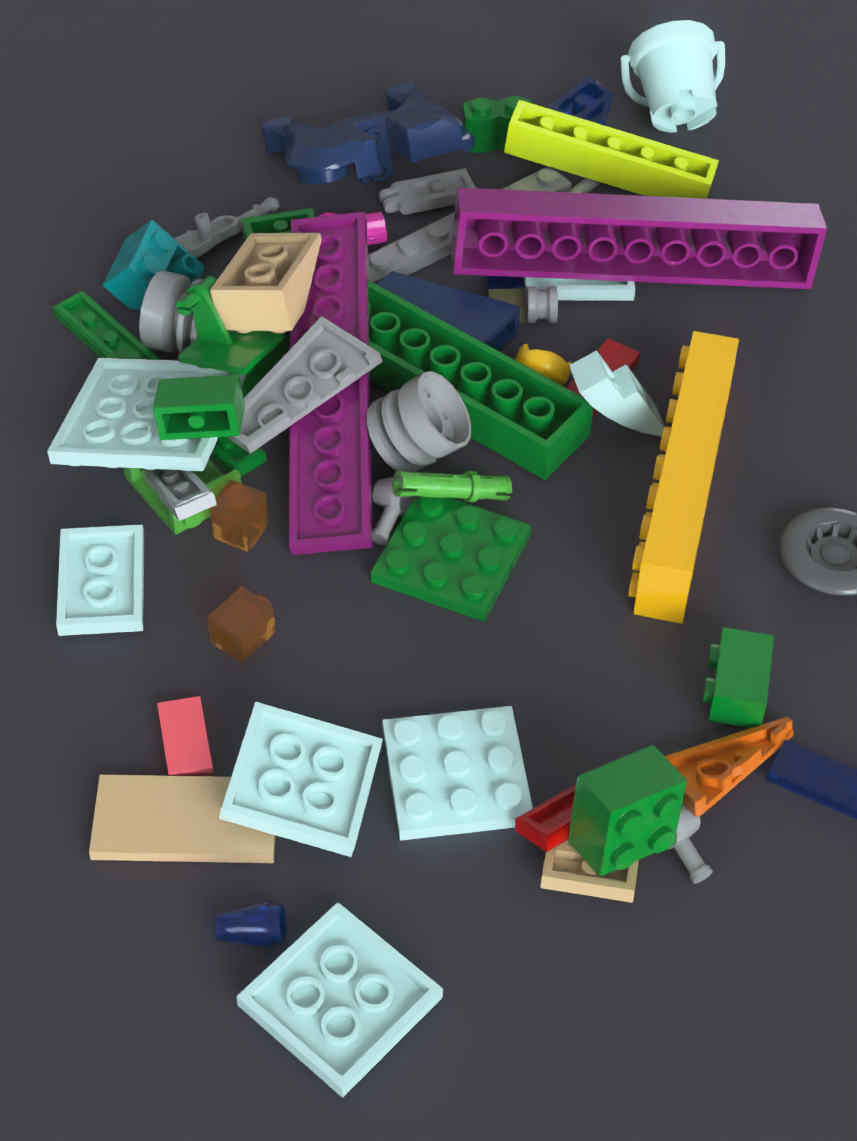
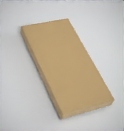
[89,774,276,863]

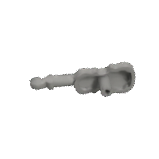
[174,197,280,258]

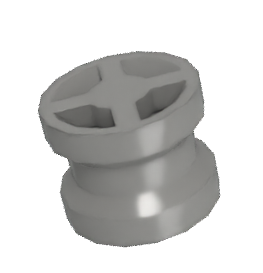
[526,286,558,323]

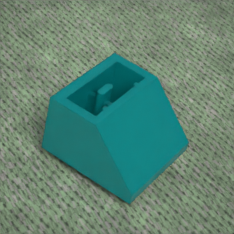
[102,220,205,311]

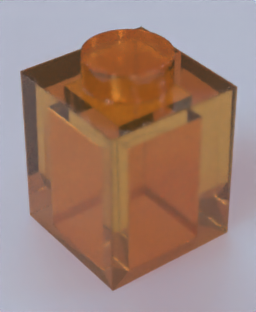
[210,480,269,552]
[208,586,275,664]

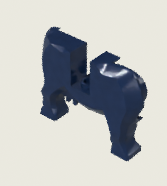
[261,81,476,184]

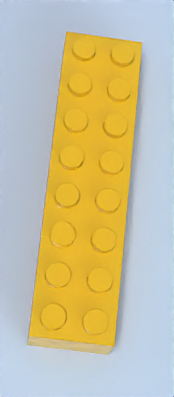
[628,331,739,624]

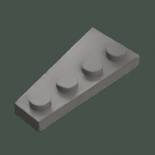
[227,316,383,453]

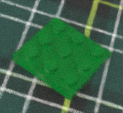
[371,496,531,622]

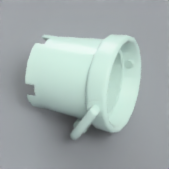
[620,20,725,133]

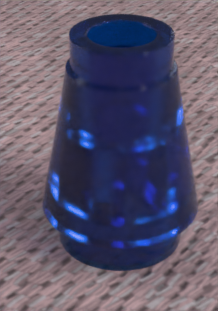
[215,900,287,948]

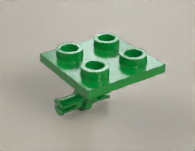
[176,276,285,375]

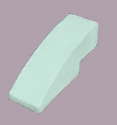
[569,350,665,437]

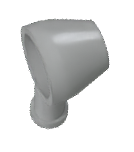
[372,477,415,546]
[668,804,713,884]

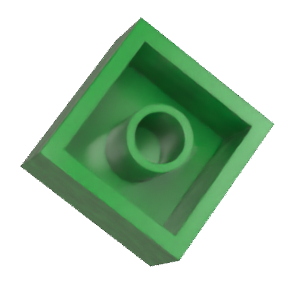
[568,745,687,877]

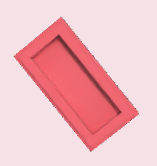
[157,696,214,776]

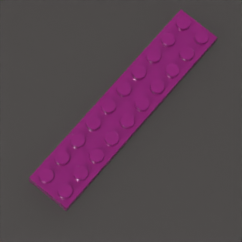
[289,211,372,555]

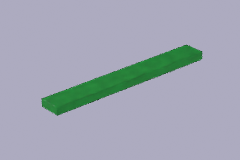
[53,290,267,477]

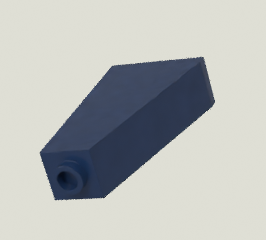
[375,271,520,352]

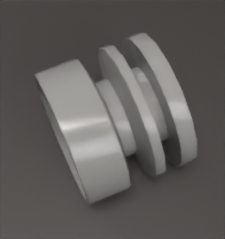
[139,270,214,354]
[366,371,471,472]

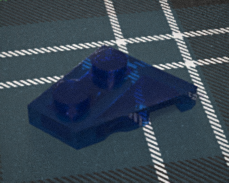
[547,76,614,126]

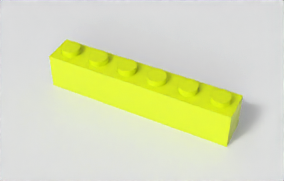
[504,100,719,199]

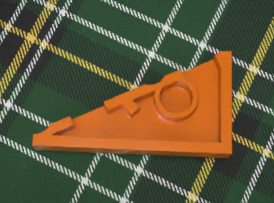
[665,716,794,817]

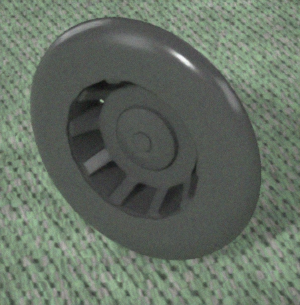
[779,507,857,596]

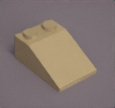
[210,233,322,333]

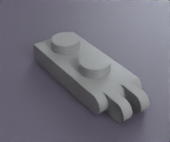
[379,168,476,215]

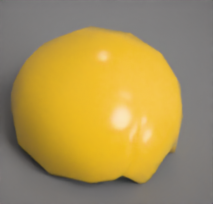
[515,344,572,386]

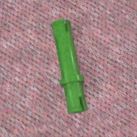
[392,471,512,503]

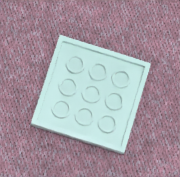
[47,358,246,472]

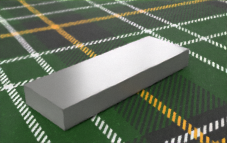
[141,469,217,521]

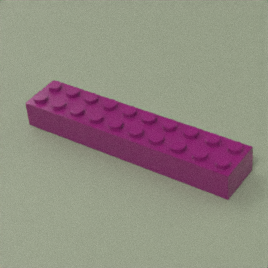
[451,187,827,289]

